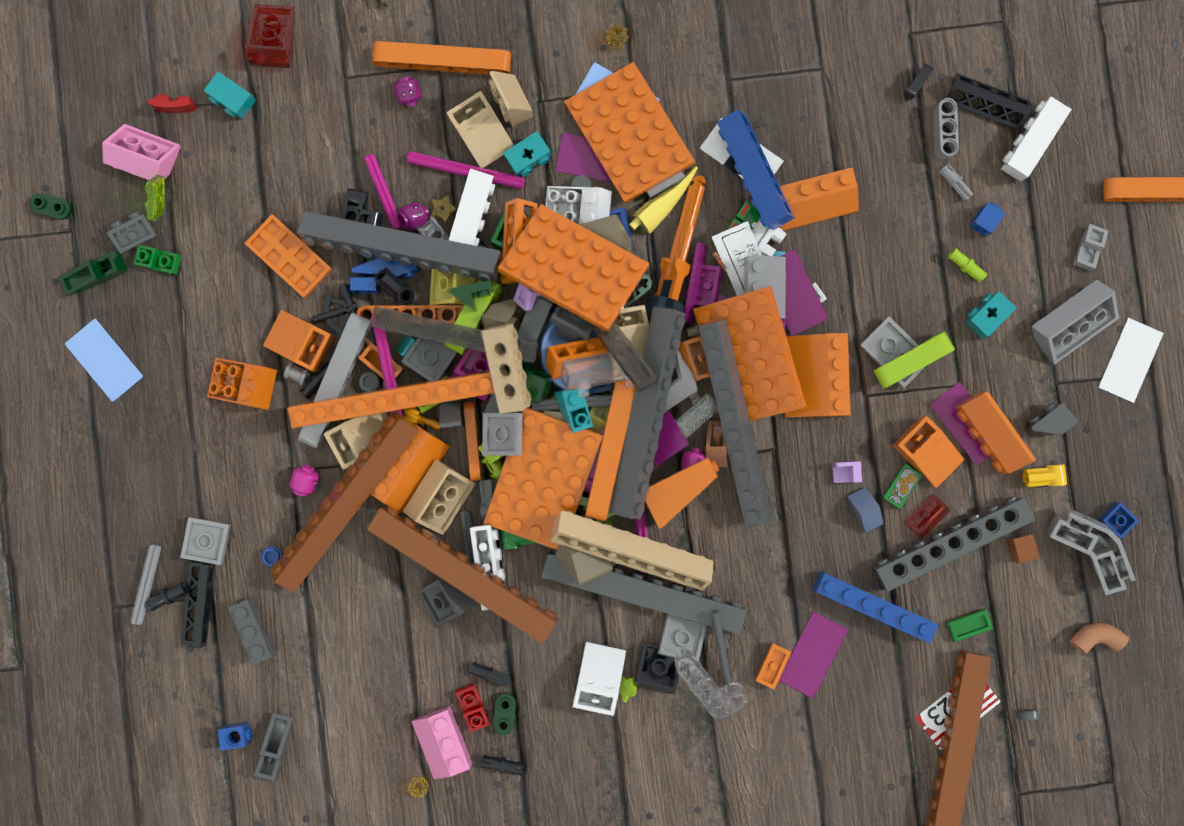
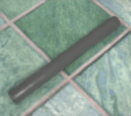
[711,610,732,687]

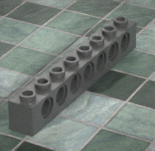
[872,496,1035,592]

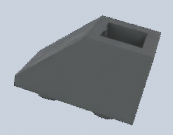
[1024,402,1078,435]

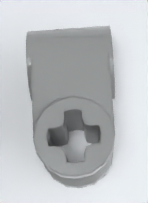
[417,215,449,240]

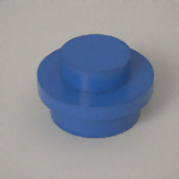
[262,546,283,567]

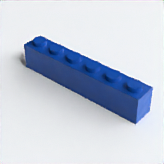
[717,109,795,230]
[812,571,938,644]

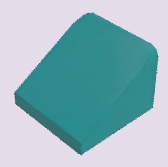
[395,334,416,357]

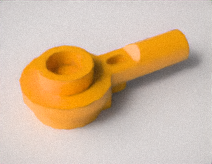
[403,407,440,430]

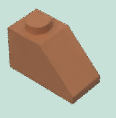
[706,421,729,467]

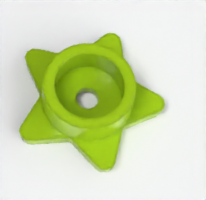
[619,676,637,703]

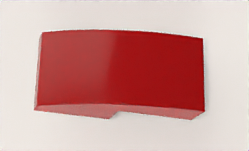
[147,94,197,113]
[455,683,490,732]

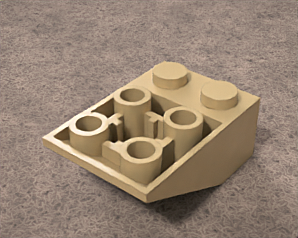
[488,71,533,127]
[446,91,514,168]
[601,305,649,377]
[324,412,388,470]

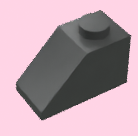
[439,400,465,429]

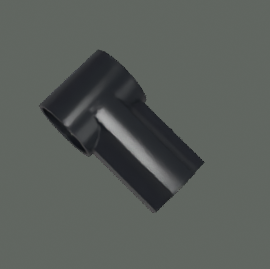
[374,268,415,305]

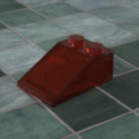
[245,4,295,68]

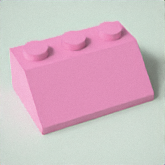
[102,124,180,184]
[411,705,472,779]

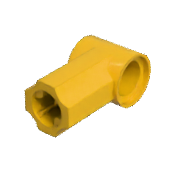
[1022,464,1067,487]

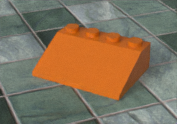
[785,333,850,418]

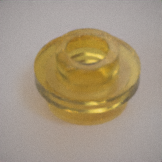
[408,776,429,798]

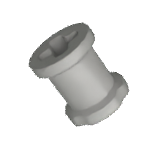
[283,361,311,386]

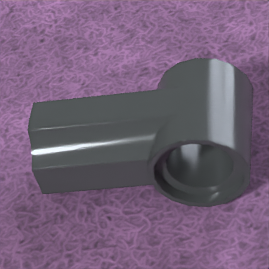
[479,479,497,521]

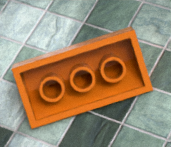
[779,167,859,231]
[955,391,1036,474]
[371,423,450,514]

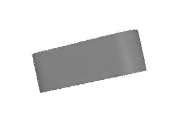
[933,98,959,161]

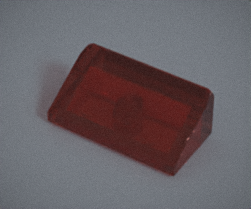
[904,494,950,539]

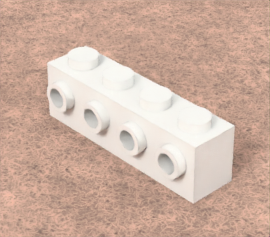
[1001,97,1072,182]
[449,169,495,246]
[470,525,505,611]

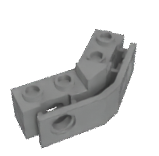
[1047,507,1135,595]

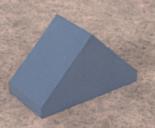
[847,487,884,533]

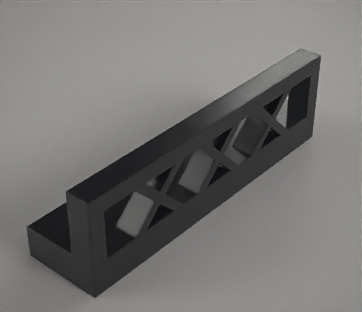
[946,73,1032,130]
[181,562,215,648]

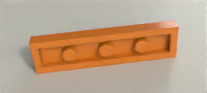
[501,198,538,284]

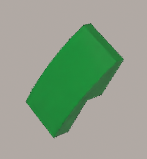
[133,245,182,275]

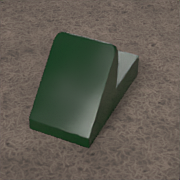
[449,280,494,312]

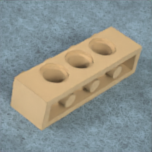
[481,324,531,414]

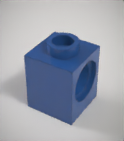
[969,202,1006,237]
[218,722,253,750]

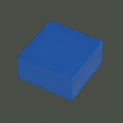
[350,278,380,294]
[1098,502,1139,539]

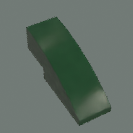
[59,252,128,296]

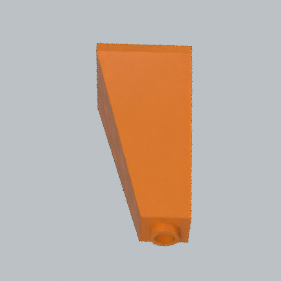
[645,457,719,529]

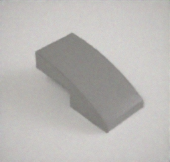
[1073,224,1109,272]

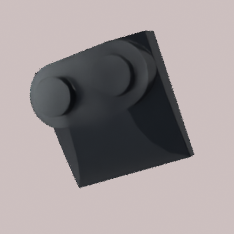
[634,642,682,694]

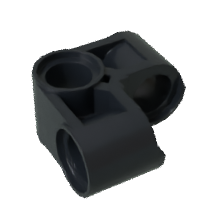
[341,188,383,226]

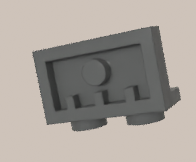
[106,210,157,253]

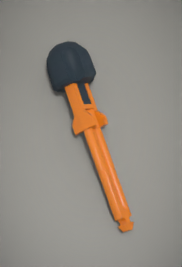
[645,175,706,325]

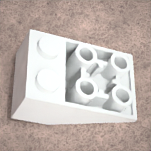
[545,186,612,225]
[573,642,626,716]

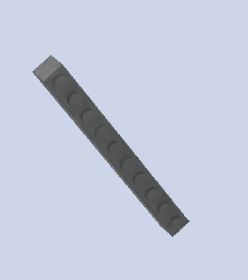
[297,211,503,282]
[609,306,685,519]
[698,319,772,527]
[541,550,747,634]

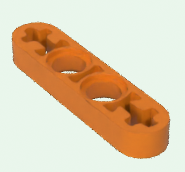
[464,401,482,481]

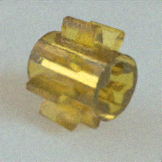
[605,22,629,49]

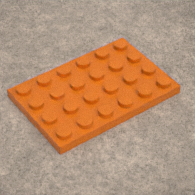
[564,62,695,204]
[498,204,650,332]
[693,286,806,421]
[484,408,603,550]

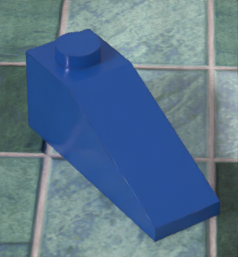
[351,258,420,280]

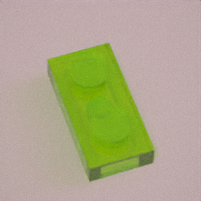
[145,175,165,221]

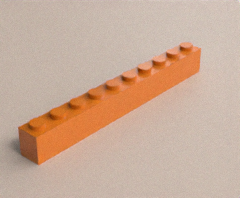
[287,371,495,428]

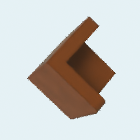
[1007,534,1040,563]

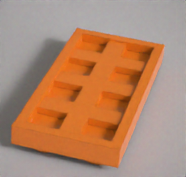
[244,214,333,299]

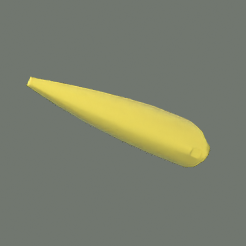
[629,166,698,234]

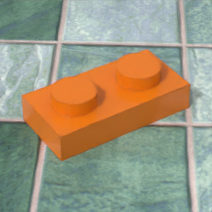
[755,642,791,690]

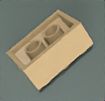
[403,459,476,535]

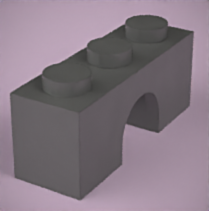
[228,597,278,665]

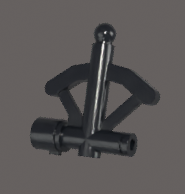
[311,285,358,335]

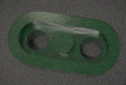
[30,193,73,220]
[493,692,516,735]

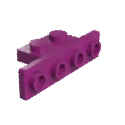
[683,242,723,325]

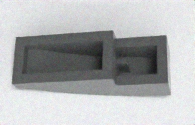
[254,713,293,782]

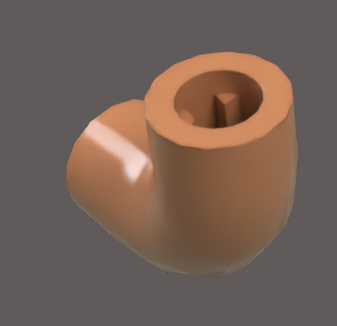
[1069,622,1129,655]

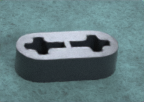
[903,63,934,100]

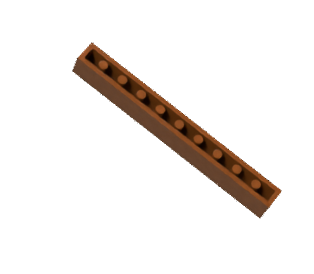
[270,411,419,592]
[367,506,559,644]
[925,650,991,826]

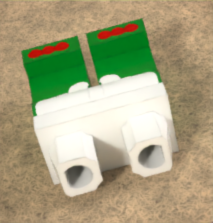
[727,201,786,256]

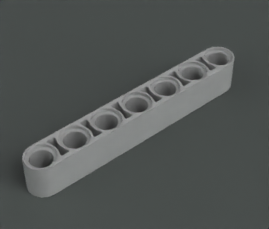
[298,313,372,449]

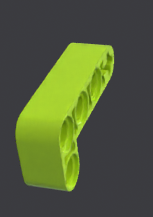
[444,280,503,355]
[873,331,955,389]

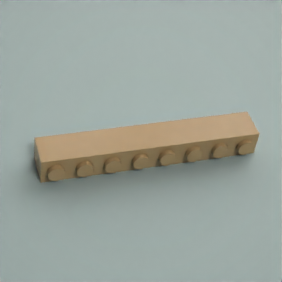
[550,510,713,591]

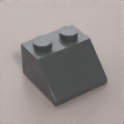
[417,578,476,627]

